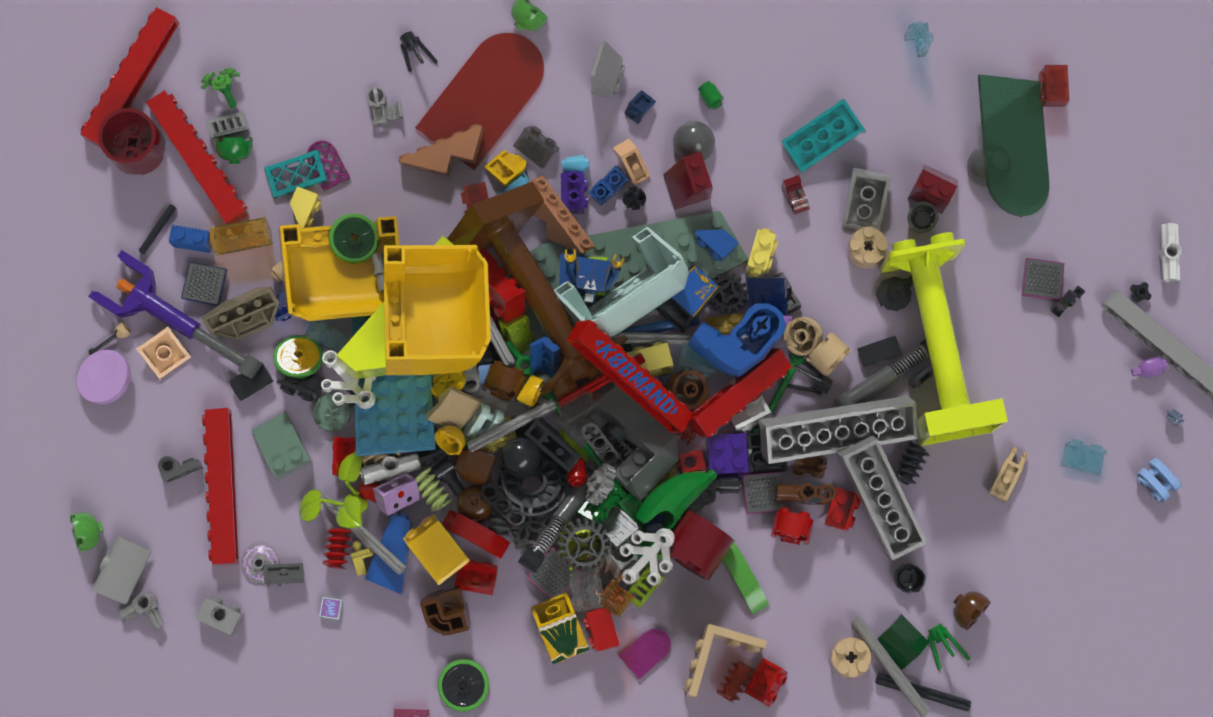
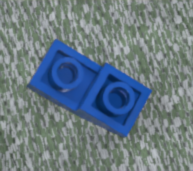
[588,166,630,206]

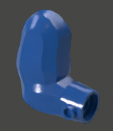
[687,303,786,378]

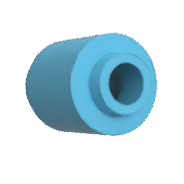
[562,155,590,174]

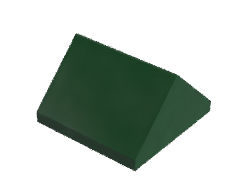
[877,614,929,670]

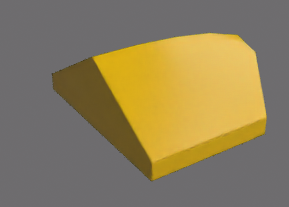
[484,150,527,187]

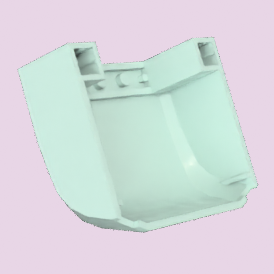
[554,227,689,339]

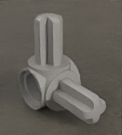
[120,593,164,629]

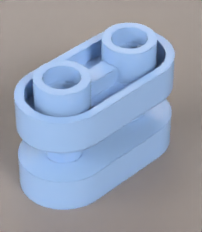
[1137,458,1182,502]

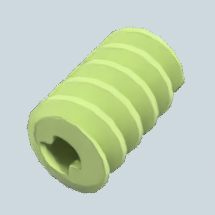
[416,468,453,511]

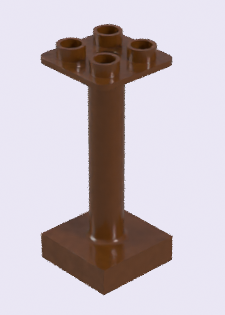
[447,181,628,398]

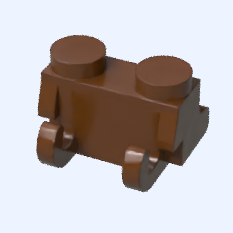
[793,455,827,479]

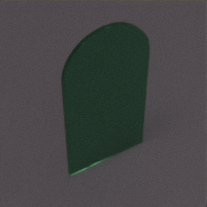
[978,75,1050,217]

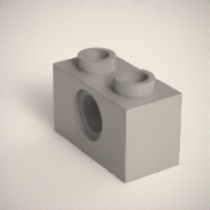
[195,596,244,636]

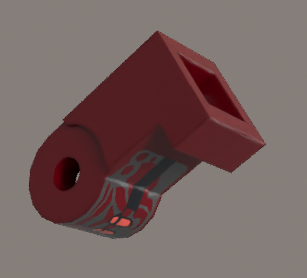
[782,175,810,215]

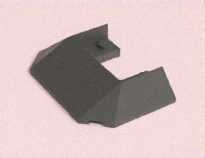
[553,383,679,501]

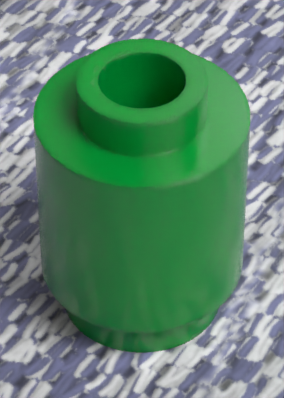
[698,81,724,110]

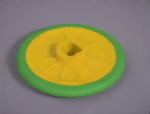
[273,335,324,378]

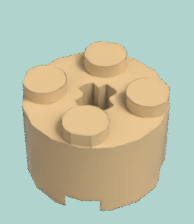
[847,227,888,269]
[806,332,851,377]
[829,637,871,678]

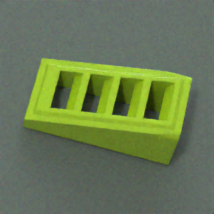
[625,567,664,609]

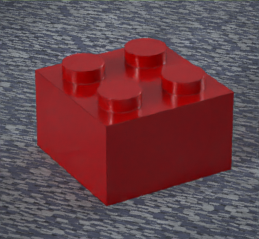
[583,606,620,653]

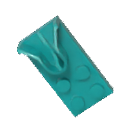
[781,99,867,173]

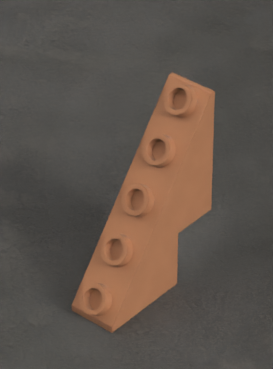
[398,124,484,177]
[528,176,595,255]

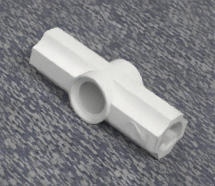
[1159,223,1181,282]
[360,453,421,485]

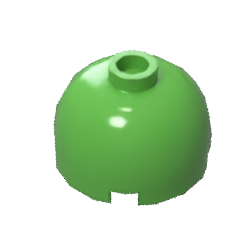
[511,0,548,31]
[70,512,104,553]

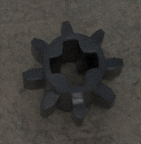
[623,186,646,210]

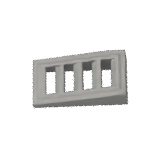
[206,112,250,142]

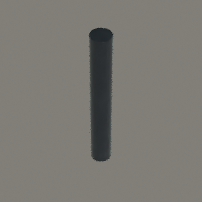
[138,204,176,255]

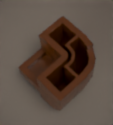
[454,447,496,487]
[420,587,471,636]

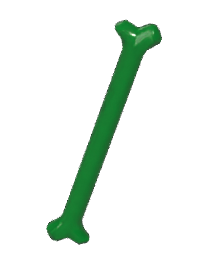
[751,353,805,433]

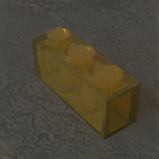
[209,217,273,256]

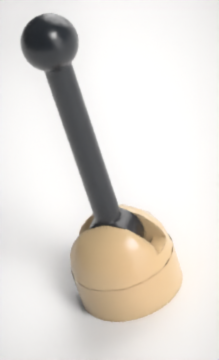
[88,322,131,355]

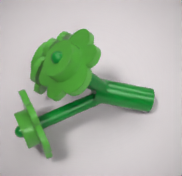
[201,68,240,109]

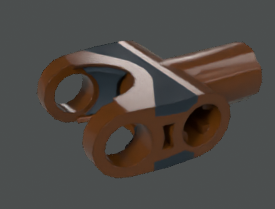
[776,483,836,505]

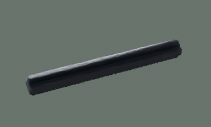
[875,673,972,711]

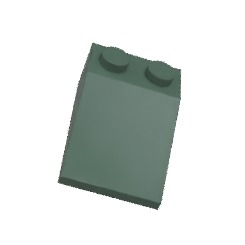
[252,411,313,480]

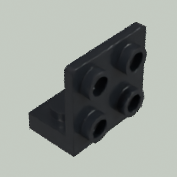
[276,374,325,402]

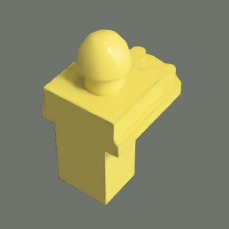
[351,540,375,576]

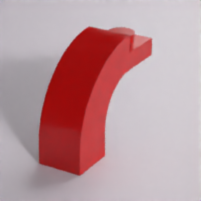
[442,510,510,559]

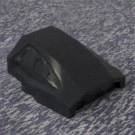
[746,431,788,474]

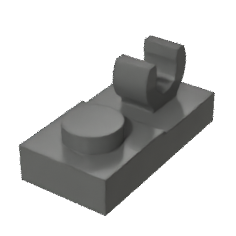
[264,563,304,587]

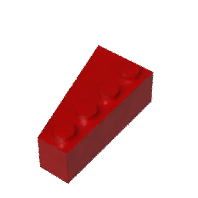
[479,248,525,323]

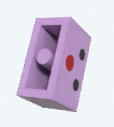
[373,473,420,516]

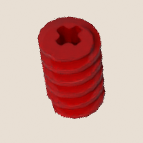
[322,528,352,570]

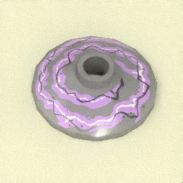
[241,545,280,583]

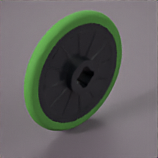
[438,659,489,712]

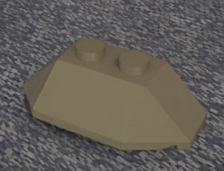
[202,286,280,341]

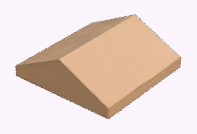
[136,326,191,379]

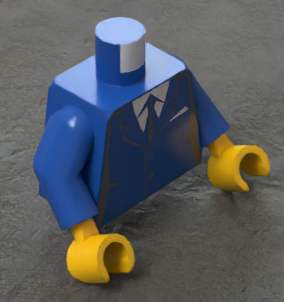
[565,249,625,303]

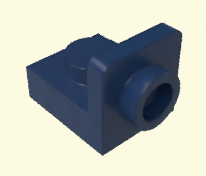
[624,90,656,124]

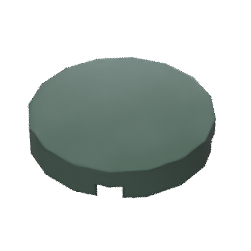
[312,394,351,432]

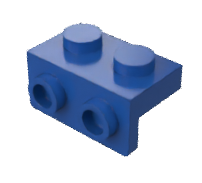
[530,336,560,378]

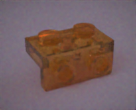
[600,575,634,618]

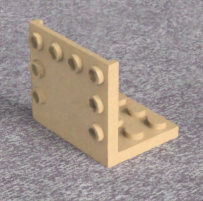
[683,624,767,698]

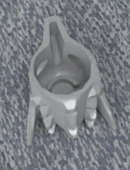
[592,538,637,579]

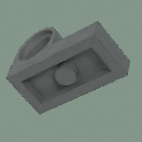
[158,456,203,483]

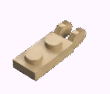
[988,446,1028,502]

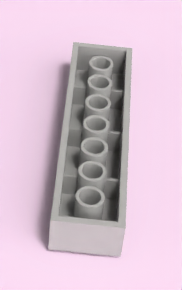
[759,396,918,464]

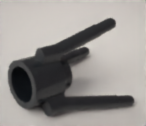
[400,31,438,72]
[788,361,833,395]

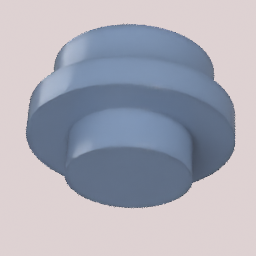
[1165,409,1185,426]

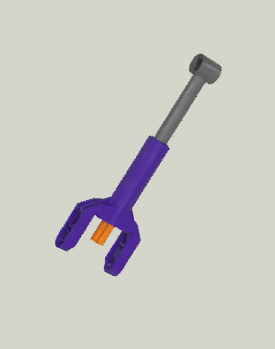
[88,250,263,380]

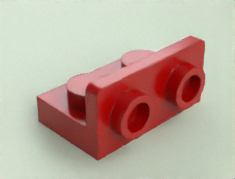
[824,487,861,531]
[744,658,788,707]

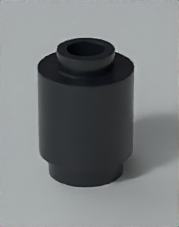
[715,474,742,494]

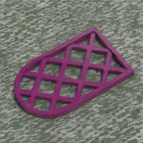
[307,140,350,191]

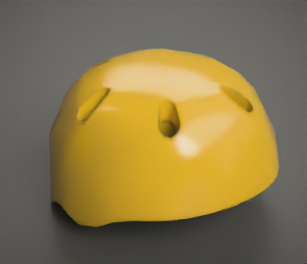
[435,425,465,455]

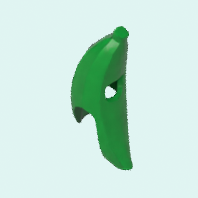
[636,469,717,567]

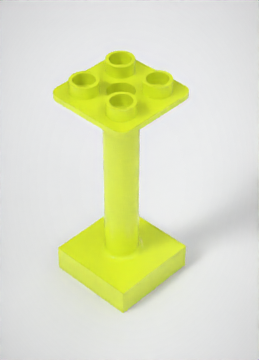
[880,232,1008,446]

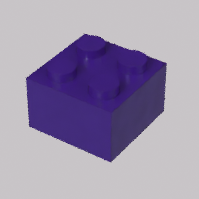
[706,433,749,476]

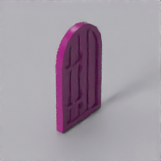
[619,628,671,679]

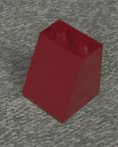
[663,152,713,210]
[908,164,958,214]

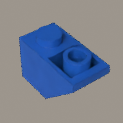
[694,230,739,263]

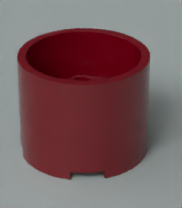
[98,108,166,175]
[660,509,734,581]

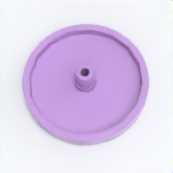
[77,350,131,405]

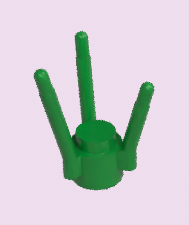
[927,623,970,670]

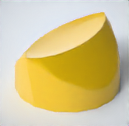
[517,375,544,407]

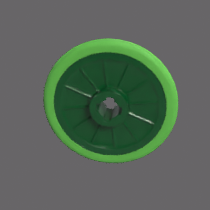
[329,213,379,263]

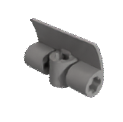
[92,536,152,604]

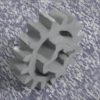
[585,463,616,506]

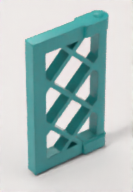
[264,149,328,199]

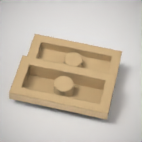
[426,386,481,430]

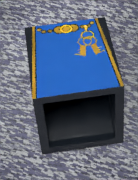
[655,264,721,333]

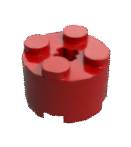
[771,508,814,545]

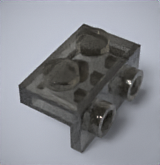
[513,126,560,168]

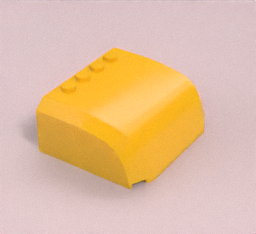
[278,216,400,321]
[384,245,491,375]

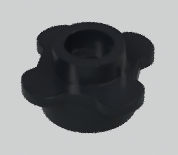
[1130,282,1151,303]

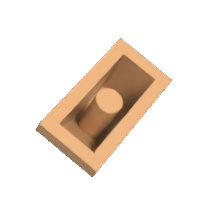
[613,139,650,186]

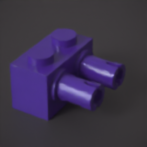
[561,171,588,214]

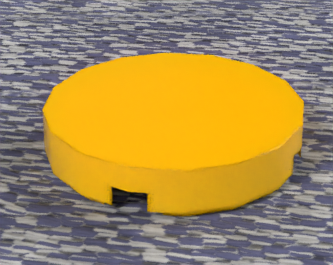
[431,371,466,399]

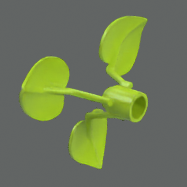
[299,452,368,528]

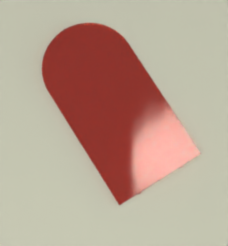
[415,33,544,171]

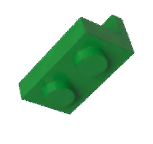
[578,487,620,526]

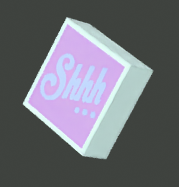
[319,597,343,620]

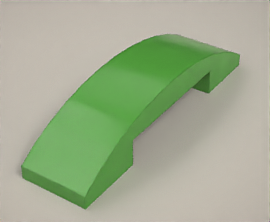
[722,542,769,614]

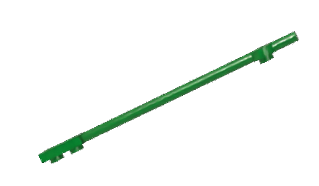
[505,340,655,533]

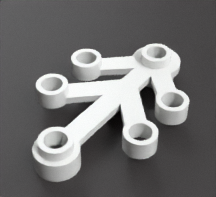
[321,350,376,409]
[620,528,674,585]

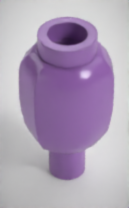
[1131,357,1168,378]

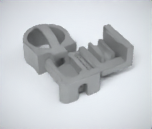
[367,87,403,127]

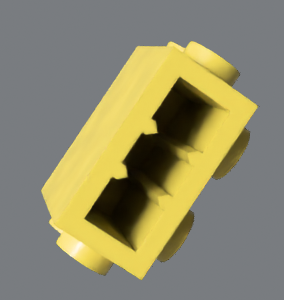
[745,228,778,280]

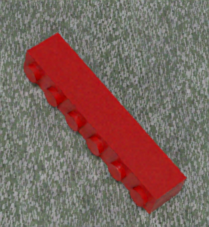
[689,348,792,437]

